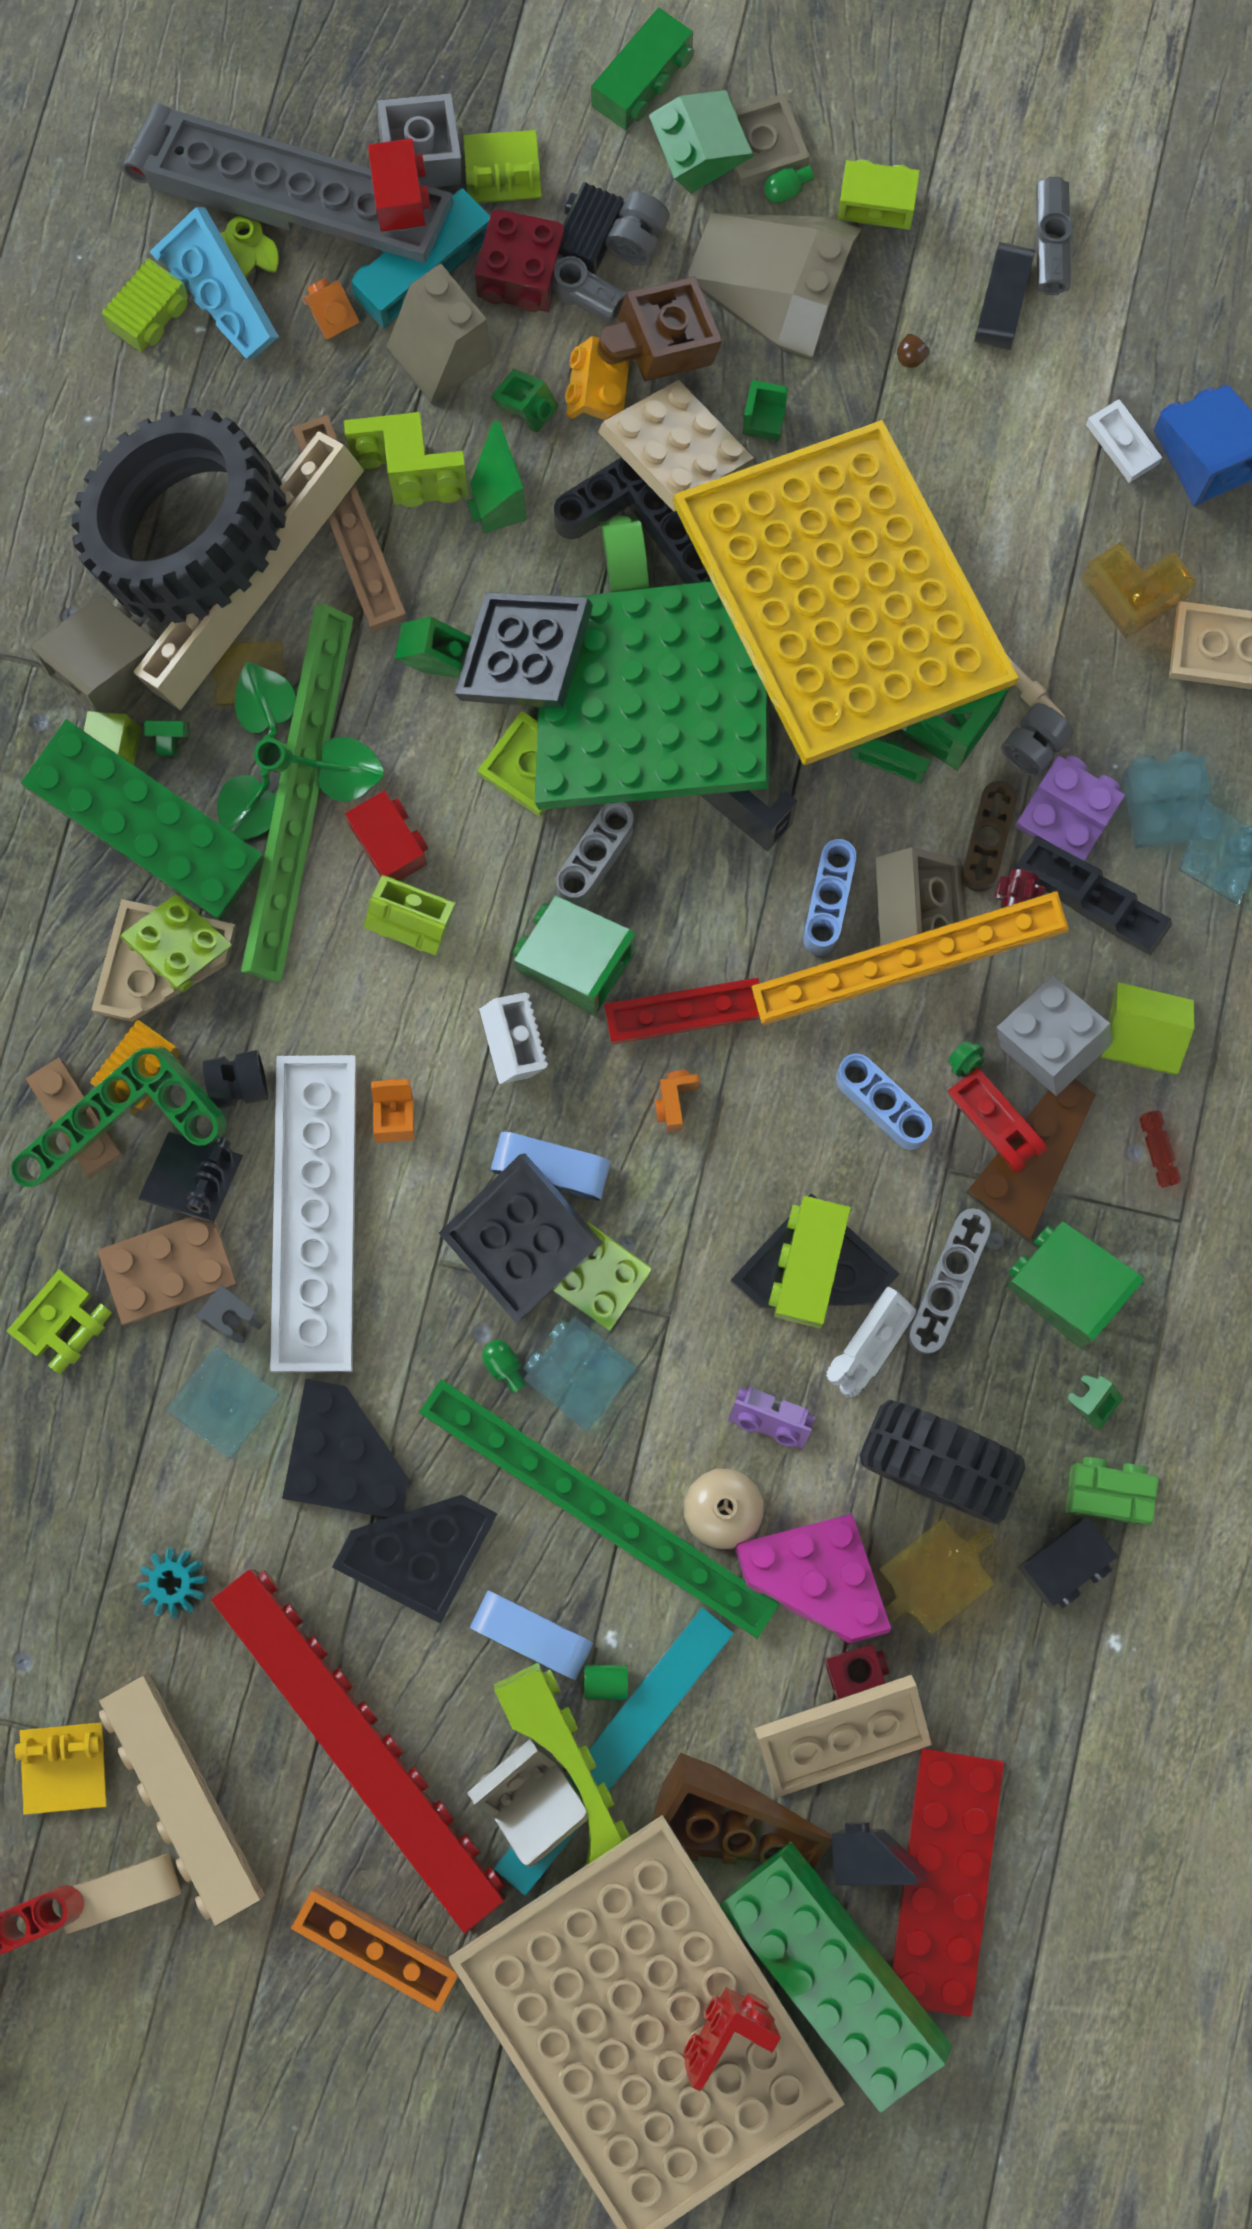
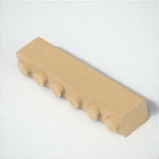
[99,1675,265,1926]

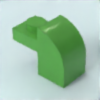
[600,516,649,592]

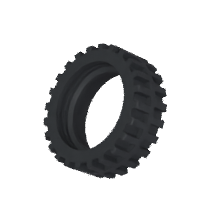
[71,408,287,623]

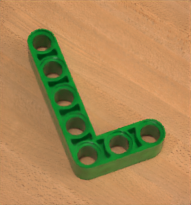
[10,1046,227,1188]

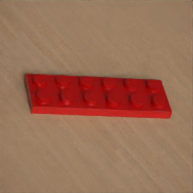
[891,1748,1004,2017]

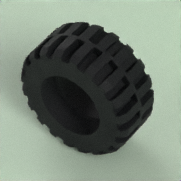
[859,1400,1026,1524]

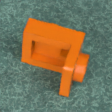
[302,277,359,339]
[654,1070,700,1133]
[371,1079,415,1143]

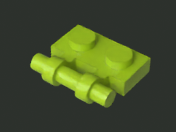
[7,1269,113,1375]

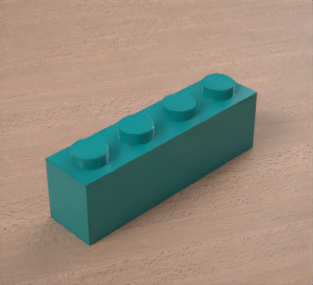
[351,188,490,329]

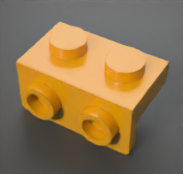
[565,336,630,420]

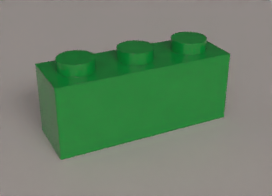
[591,7,694,131]

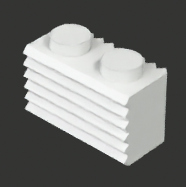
[479,992,548,1084]

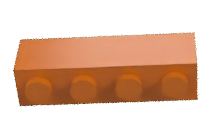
[291,1885,458,2013]

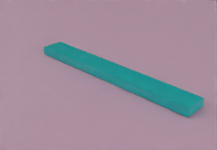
[494,1607,734,1896]

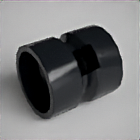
[203,1050,268,1109]

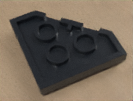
[730,1193,899,1309]
[282,1379,410,1518]
[332,1495,498,1624]

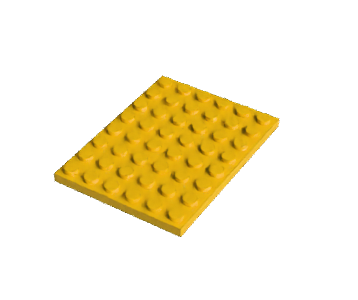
[672,420,1019,766]

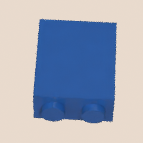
[1153,385,1252,506]

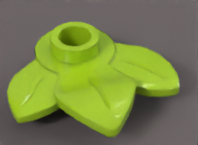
[220,215,279,278]

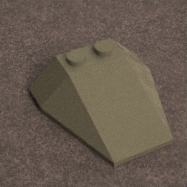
[686,213,862,360]

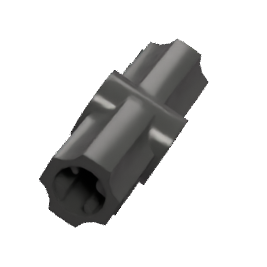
[1034,177,1073,295]
[551,253,626,324]

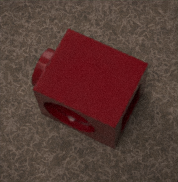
[823,1644,889,1700]

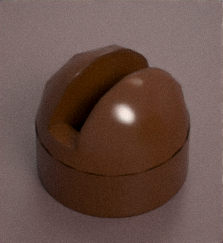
[897,334,930,368]

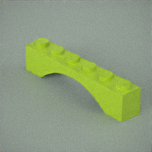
[494,1662,630,1867]

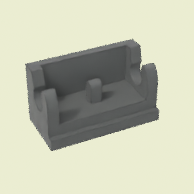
[195,1285,266,1343]

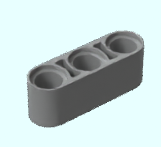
[557,802,634,907]

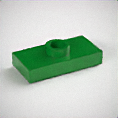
[850,739,931,784]

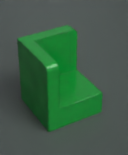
[742,380,789,441]

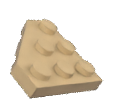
[91,899,237,1022]

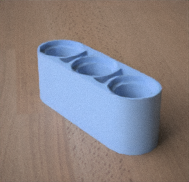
[803,839,856,956]
[836,1053,932,1150]
[490,1132,611,1201]
[470,1590,594,1680]

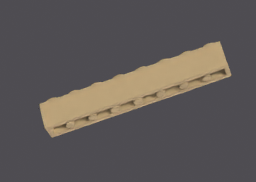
[133,431,364,711]

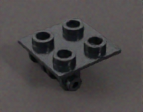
[139,1132,243,1223]

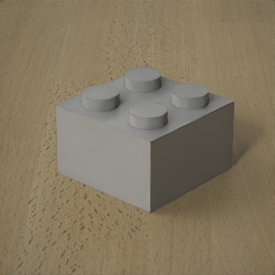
[377,94,461,187]
[996,975,1112,1096]

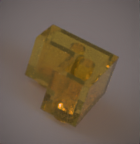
[1081,542,1197,639]

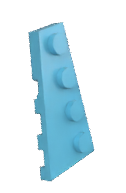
[150,207,279,359]

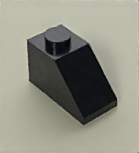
[832,1821,927,1885]

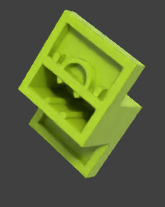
[344,412,469,507]

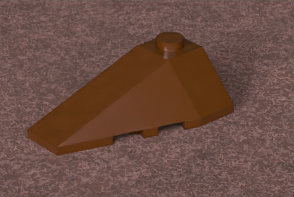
[652,1753,832,1870]

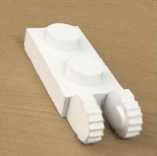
[826,1286,917,1398]

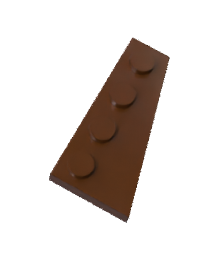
[966,1078,1096,1242]

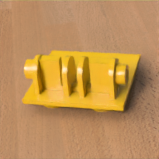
[15,1722,107,1815]

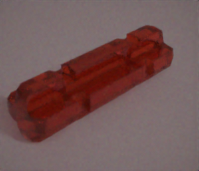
[1139,1110,1181,1188]

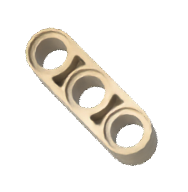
[56,1853,182,1934]

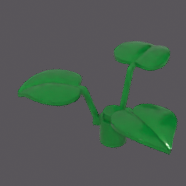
[217,662,385,840]

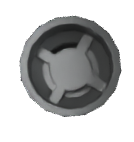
[606,192,670,266]
[1001,703,1074,777]

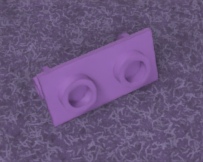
[728,1386,816,1449]

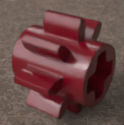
[994,869,1045,908]

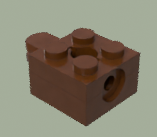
[597,276,722,382]

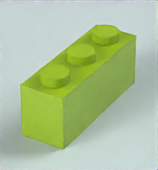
[769,1196,851,1329]

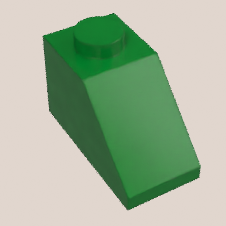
[395,616,472,679]

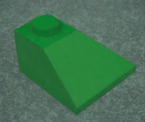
[466,421,526,533]

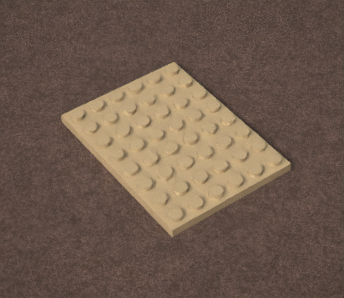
[449,1815,845,2229]

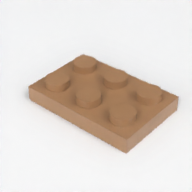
[97,1216,238,1326]

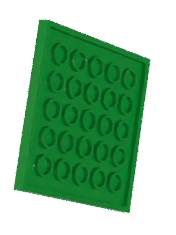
[535,581,769,810]

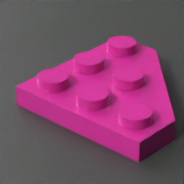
[735,1514,891,1644]

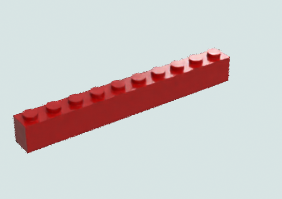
[211,1569,506,1934]

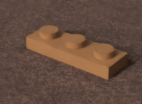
[25,1057,123,1178]

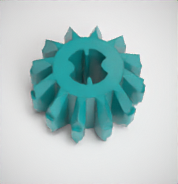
[137,1548,209,1618]

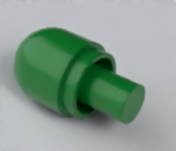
[763,165,815,204]
[481,1340,526,1393]

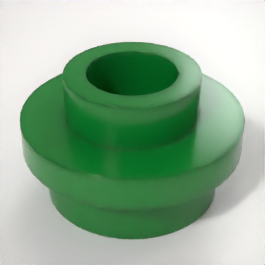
[948,1040,985,1077]

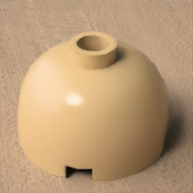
[684,1468,764,1549]

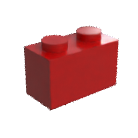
[368,138,431,232]
[344,790,429,881]

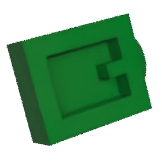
[491,368,558,432]

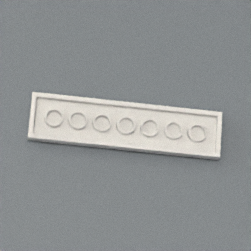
[270,1055,357,1373]

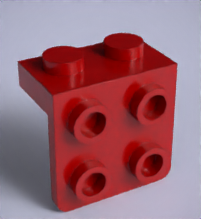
[682,1987,781,2092]

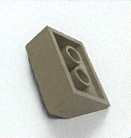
[876,847,968,976]

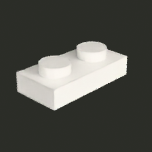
[1086,399,1163,483]

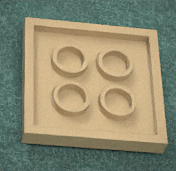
[598,380,754,512]

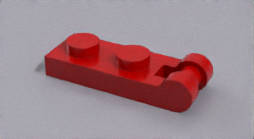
[947,1068,1048,1174]

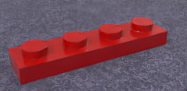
[604,978,760,1045]

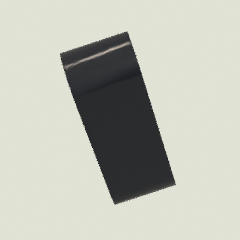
[974,241,1035,350]

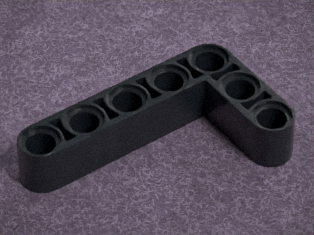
[554,457,711,584]

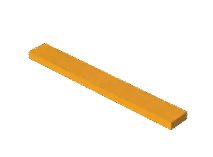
[752,891,1069,1026]

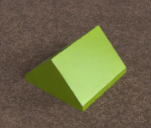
[1100,982,1194,1076]

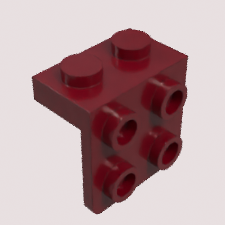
[474,209,564,313]

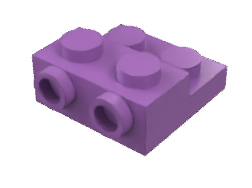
[1015,755,1125,860]

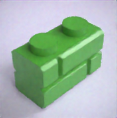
[1065,1457,1158,1526]

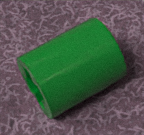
[584,1665,628,1700]

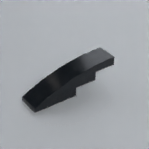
[1015,836,1172,956]

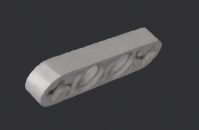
[908,1208,991,1355]

